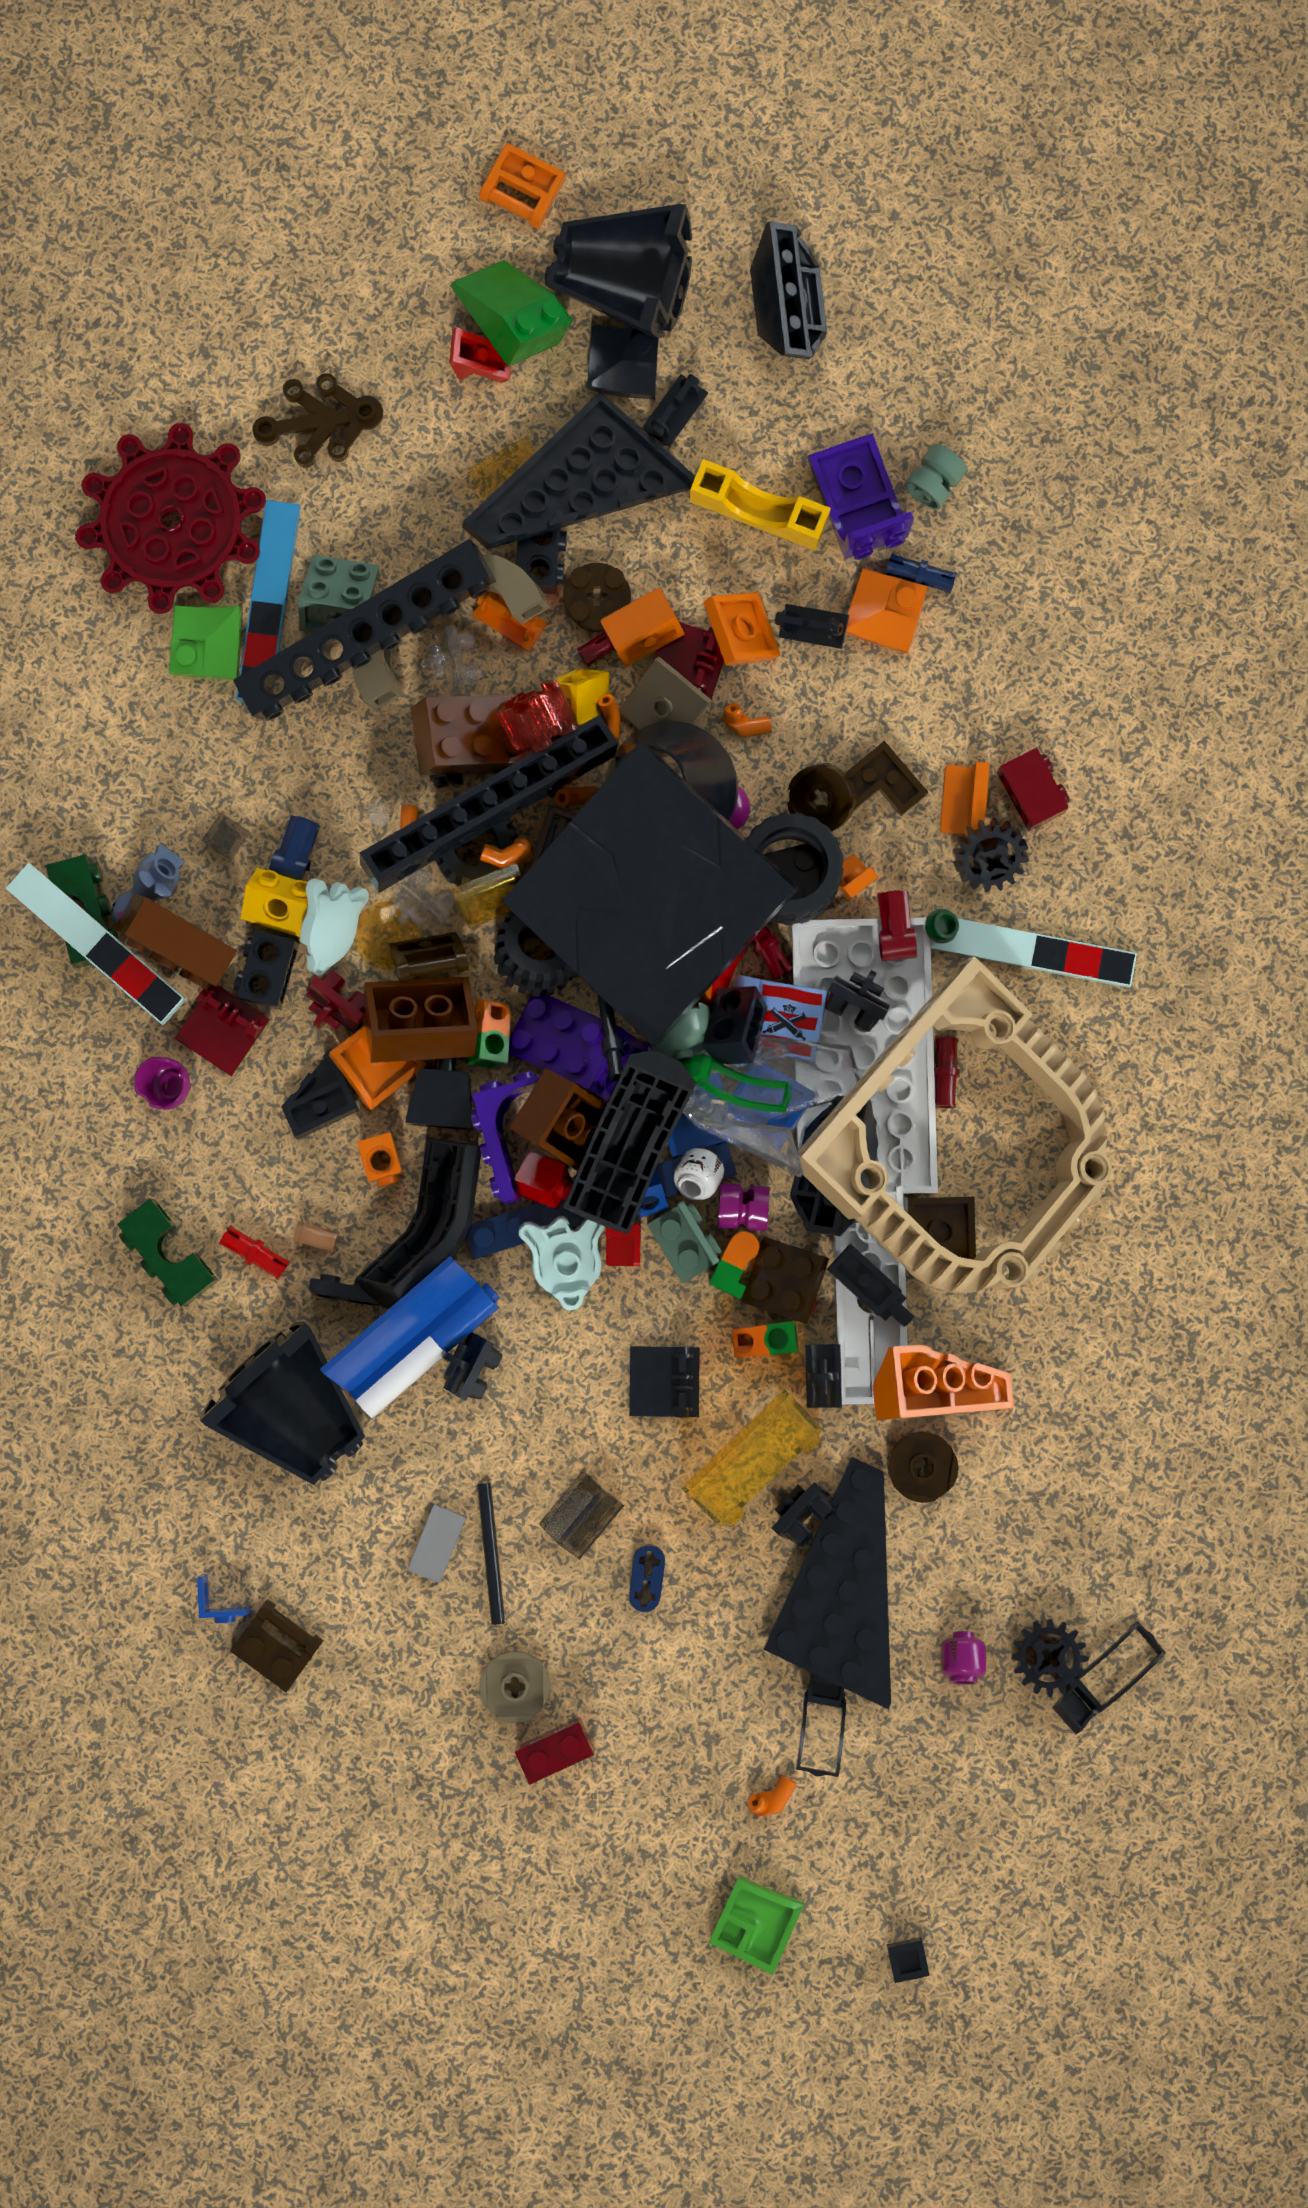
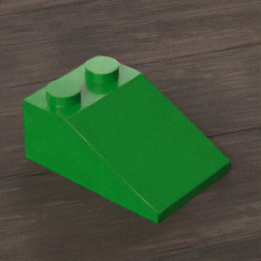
[450,260,573,367]

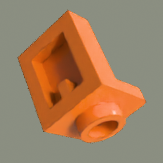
[839,854,879,901]

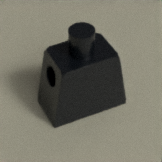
[405,1058,474,1131]

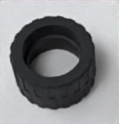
[746,812,844,925]

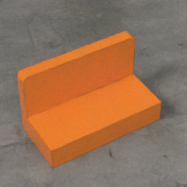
[601,588,685,668]
[940,761,990,835]

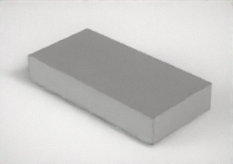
[407,1504,467,1583]

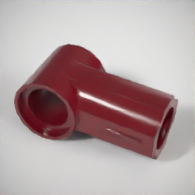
[877,890,917,961]

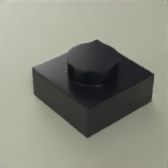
[886,1937,930,1983]

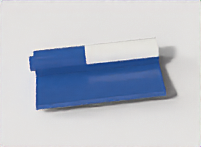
[320,1256,500,1418]

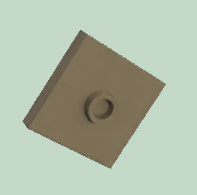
[619,657,712,730]

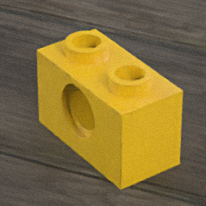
[240,868,308,937]

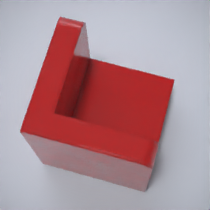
[606,1224,641,1267]

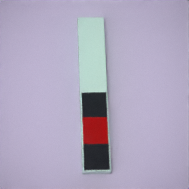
[6,863,187,1026]
[930,918,1137,988]

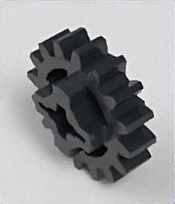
[952,818,1029,892]
[1011,1619,1089,1697]

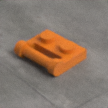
[479,142,566,230]

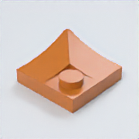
[846,568,928,654]
[329,1026,427,1112]

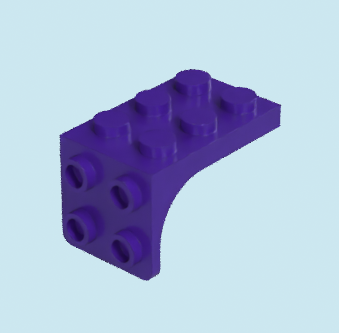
[808,433,914,560]
[508,992,648,1102]
[471,1071,541,1205]

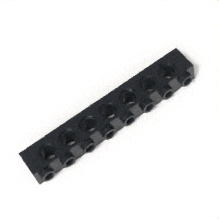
[233,539,496,721]
[360,715,618,894]

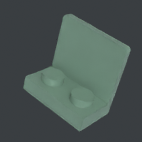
[298,555,379,633]
[647,1201,721,1284]

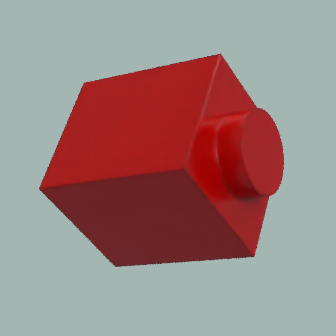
[514,1151,572,1209]

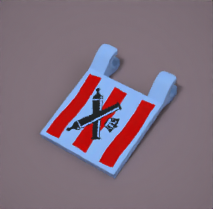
[734,975,828,1060]

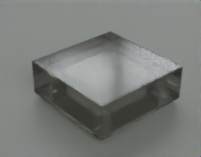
[201,813,251,861]

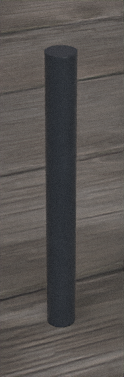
[477,1483,505,1625]

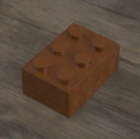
[411,695,530,776]
[113,894,237,988]
[363,977,478,1063]
[509,1068,606,1172]

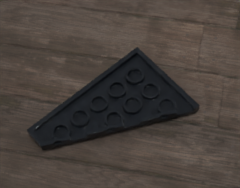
[462,392,696,550]
[763,1457,891,1709]

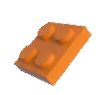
[703,592,781,666]

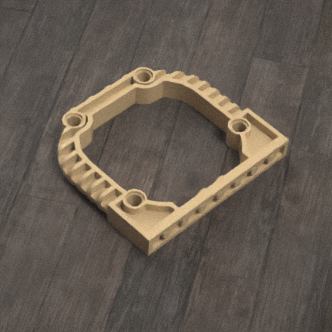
[789,956,1112,1293]

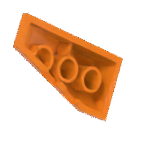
[873,1345,1014,1421]

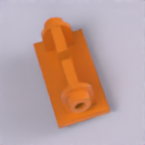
[472,591,548,652]

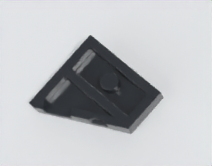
[281,1050,360,1140]

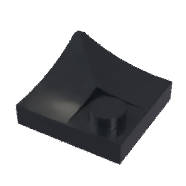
[587,326,659,399]

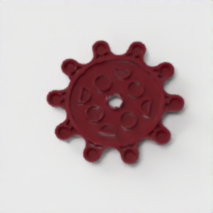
[75,423,266,614]

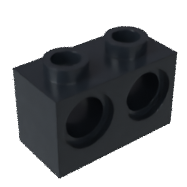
[516,528,567,594]
[234,930,299,1010]
[703,986,768,1064]

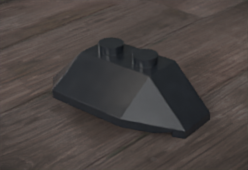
[750,221,828,360]
[790,1095,878,1237]

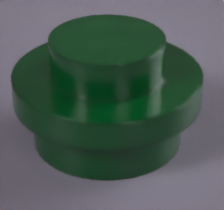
[925,909,959,944]

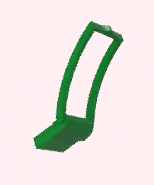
[681,1054,792,1113]

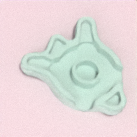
[300,878,369,976]
[519,1216,605,1310]

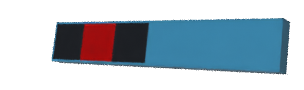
[236,500,301,702]

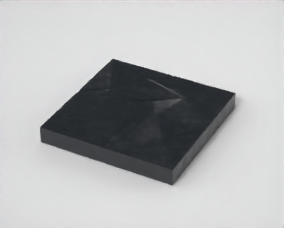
[502,743,799,1046]

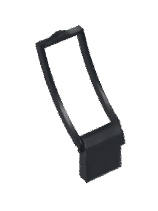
[1052,1621,1166,1735]
[796,1673,846,1777]

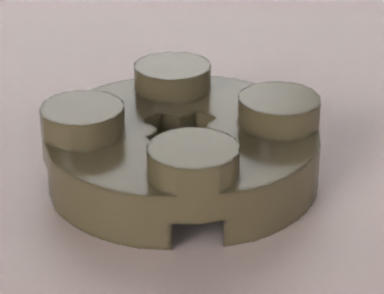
[479,1650,550,1724]

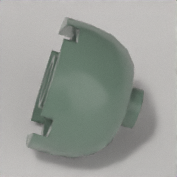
[646,1002,711,1062]

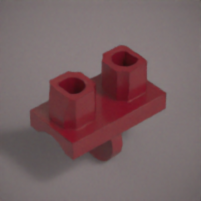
[306,970,364,1034]

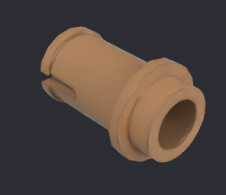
[293,1220,339,1253]

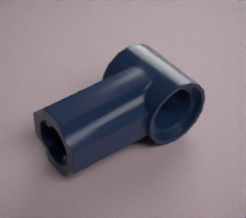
[269,815,320,881]

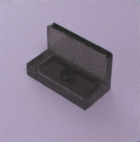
[540,1472,625,1560]

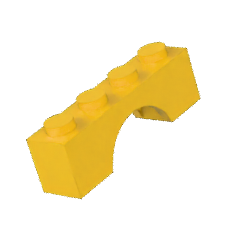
[690,459,831,551]

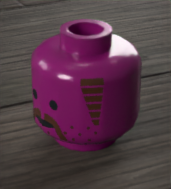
[941,1631,986,1685]

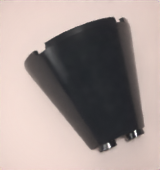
[544,204,692,338]
[200,1321,365,1485]

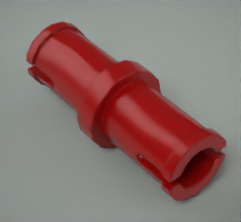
[219,1225,290,1280]

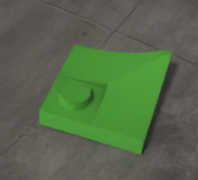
[169,606,242,680]
[709,1875,804,1975]

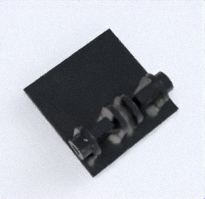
[629,1346,700,1418]

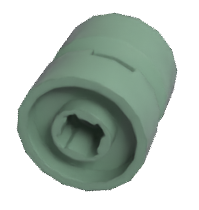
[904,444,968,510]

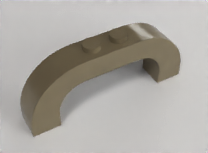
[352,554,551,710]

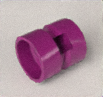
[717,1183,770,1231]

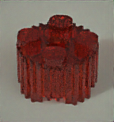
[496,679,579,754]

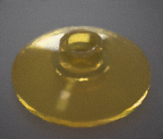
[354,902,422,970]

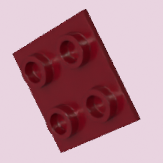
[652,622,724,703]
[174,985,270,1077]

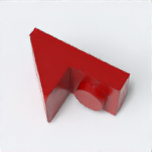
[449,328,511,383]

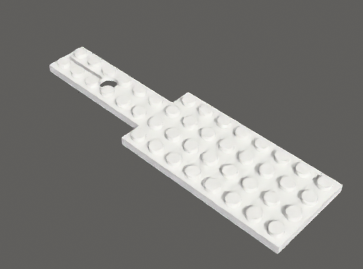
[791,917,938,1405]

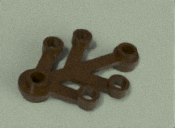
[252,373,383,468]

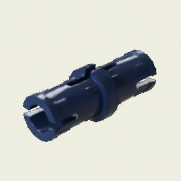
[885,553,957,594]

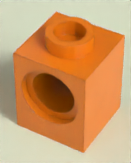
[357,1132,405,1187]

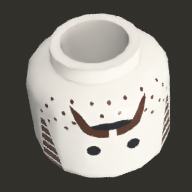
[673,1148,724,1200]

